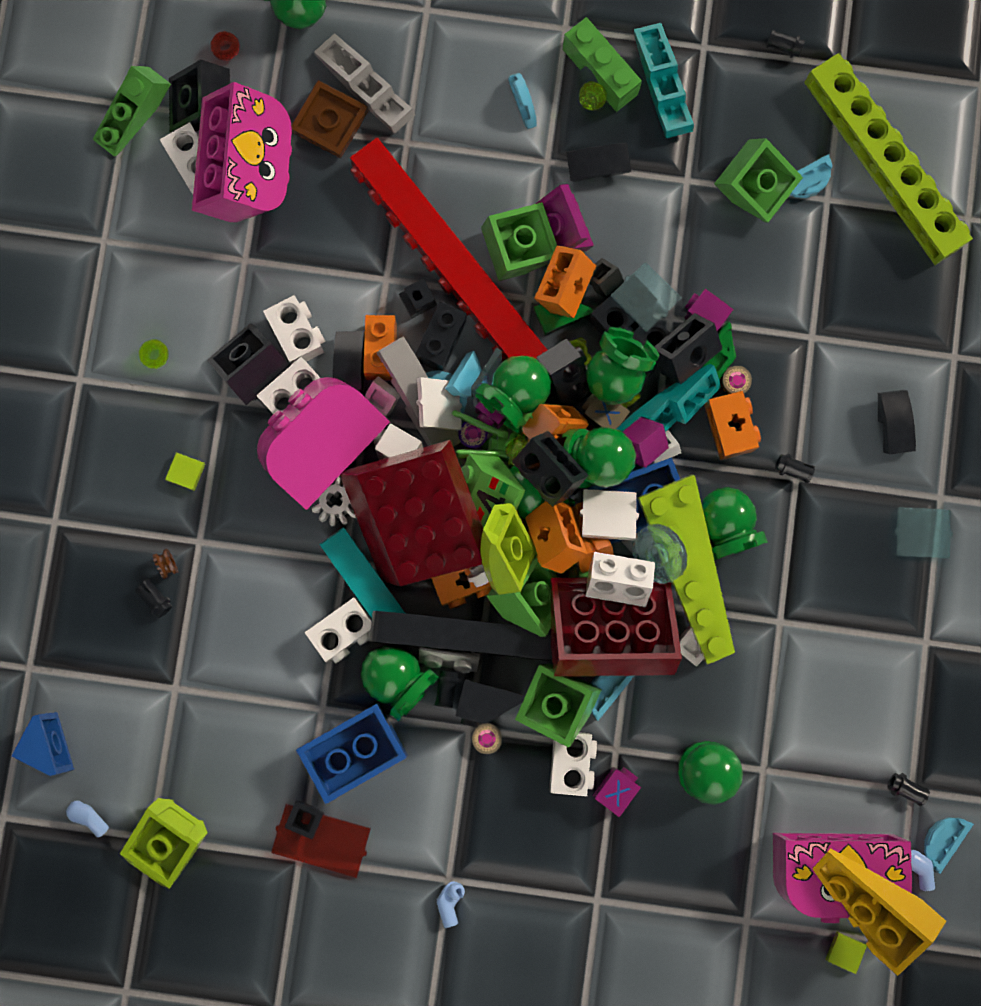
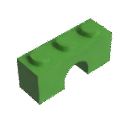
[562,17,642,112]

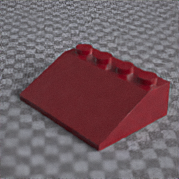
[550,578,682,676]

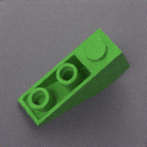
[93,66,171,157]

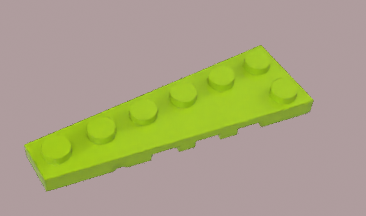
[637,474,735,665]

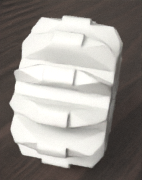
[312,476,356,527]

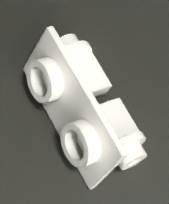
[418,648,480,673]

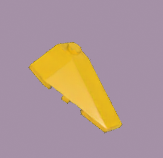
[812,848,946,976]

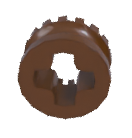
[153,549,178,579]

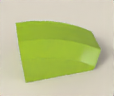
[481,503,536,595]
[120,798,208,889]

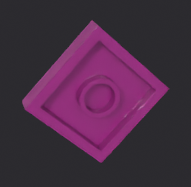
[535,184,594,251]

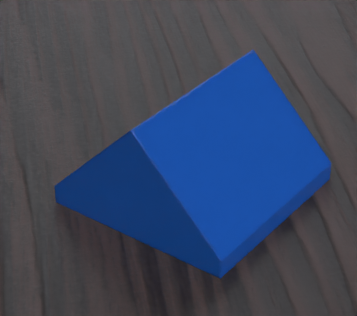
[12,712,74,776]

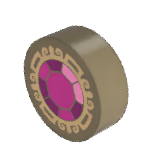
[721,366,752,394]
[472,723,502,754]

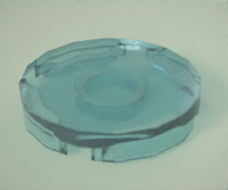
[632,524,687,584]

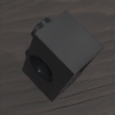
[655,313,723,385]

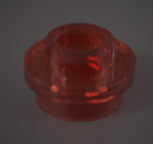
[211,31,240,61]

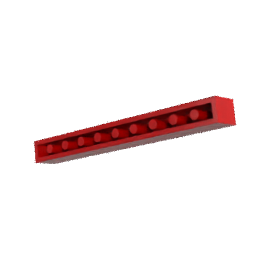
[350,137,547,362]

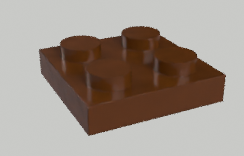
[291,80,369,159]

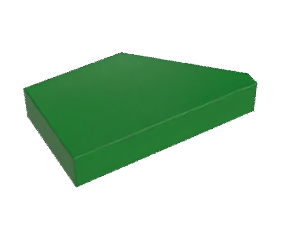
[533,304,594,335]
[700,321,736,379]

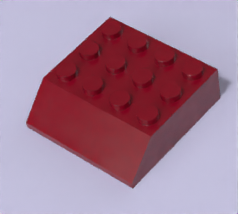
[340,440,483,586]

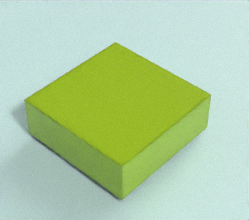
[165,452,205,491]
[825,931,867,974]

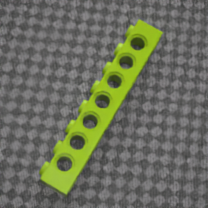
[804,53,973,265]

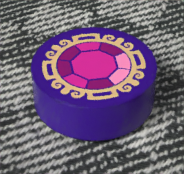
[458,422,488,450]

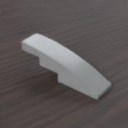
[314,33,415,134]
[377,336,460,447]

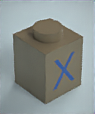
[582,394,630,429]

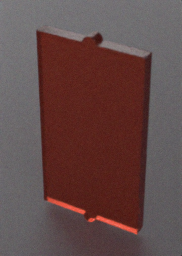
[271,803,371,878]

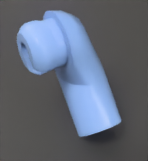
[66,801,109,837]
[911,850,935,891]
[436,881,465,928]

